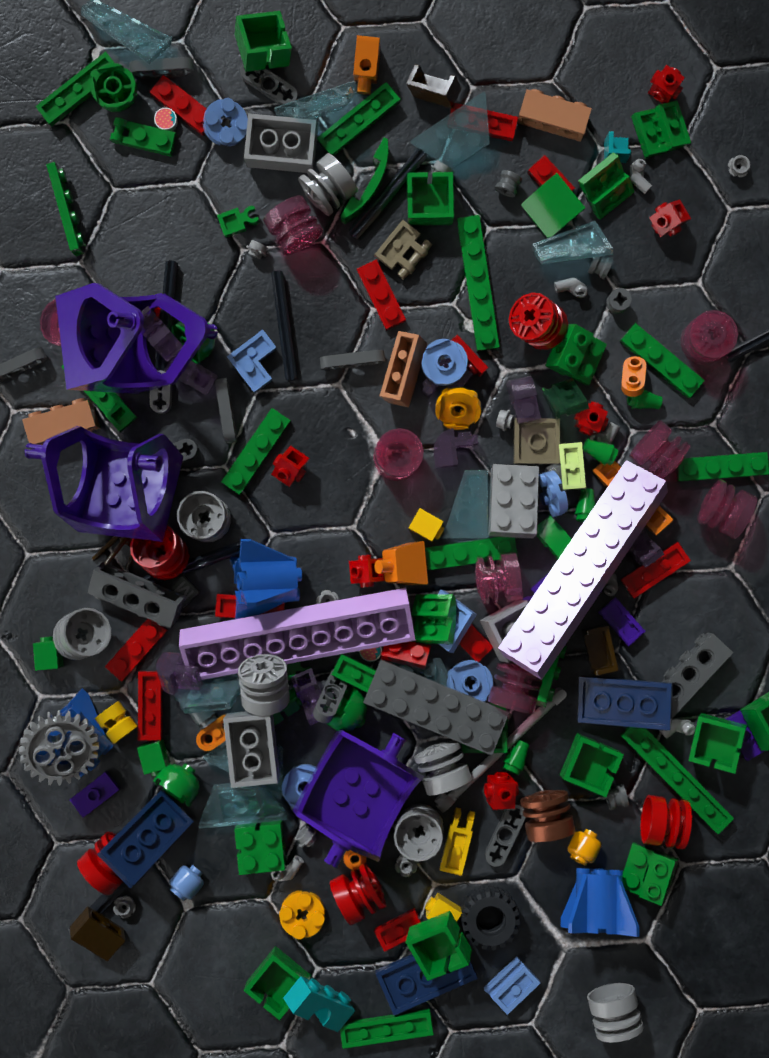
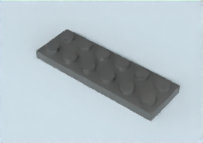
[363,659,509,755]

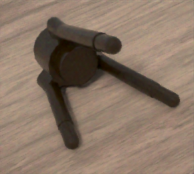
[92,536,134,571]

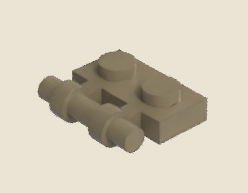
[374,220,432,280]

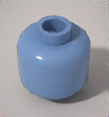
[170,865,204,901]

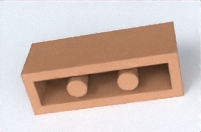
[517,89,592,142]
[380,331,427,407]
[22,398,101,445]

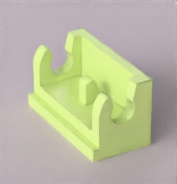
[559,442,586,490]

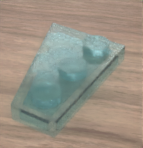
[532,221,613,264]
[442,470,488,538]

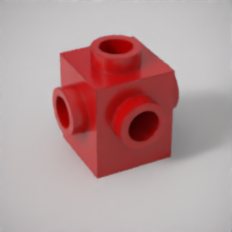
[648,64,685,104]
[649,200,691,237]
[574,401,609,436]
[271,446,309,487]
[349,555,385,588]
[484,772,519,810]

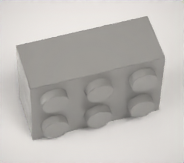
[244,113,318,173]
[488,464,539,539]
[223,711,280,788]

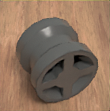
[495,170,522,197]
[587,252,614,280]
[606,288,632,314]
[606,784,629,810]

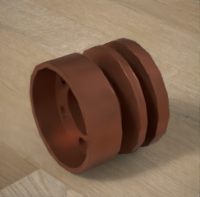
[520,790,575,842]

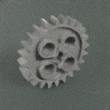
[19,710,99,786]

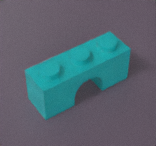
[283,976,355,1032]

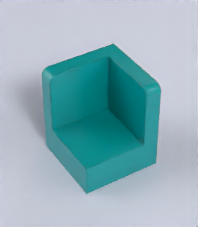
[604,131,631,163]

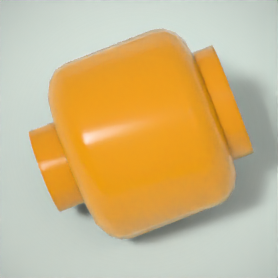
[568,829,602,866]

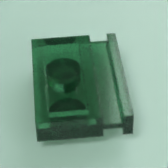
[542,378,589,419]

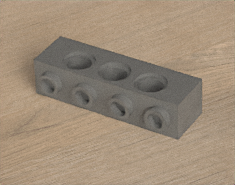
[87,562,186,628]
[662,632,733,718]

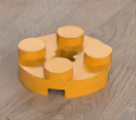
[435,388,481,430]
[279,890,325,939]

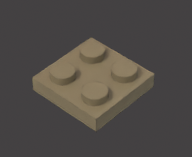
[514,418,560,464]

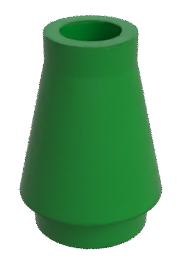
[627,389,663,410]
[582,439,618,466]
[574,488,595,523]
[502,740,530,776]

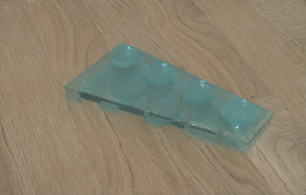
[81,0,172,64]

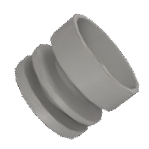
[298,153,358,216]
[177,491,231,543]
[53,608,111,660]
[238,654,290,716]
[414,741,472,796]
[394,803,444,861]
[587,983,644,1043]

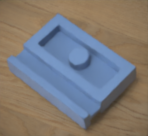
[484,956,540,1015]

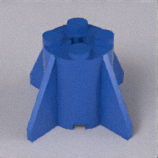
[230,539,302,619]
[37,688,113,777]
[561,868,639,937]

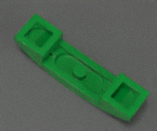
[341,137,388,224]
[61,365,137,433]
[536,516,604,590]

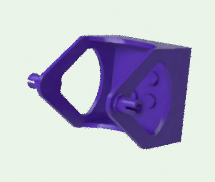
[55,283,218,394]
[25,426,183,542]
[293,730,424,868]

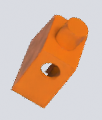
[353,35,381,95]
[375,541,428,585]

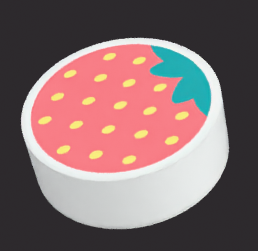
[154,107,178,131]
[359,647,382,662]

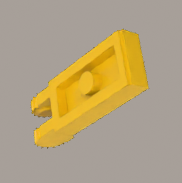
[439,807,475,876]

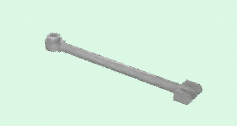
[434,687,567,813]

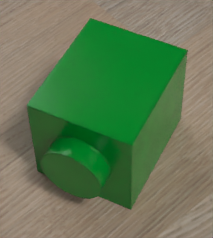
[33,636,64,671]
[137,739,170,776]

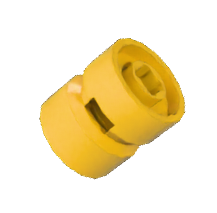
[94,701,137,744]

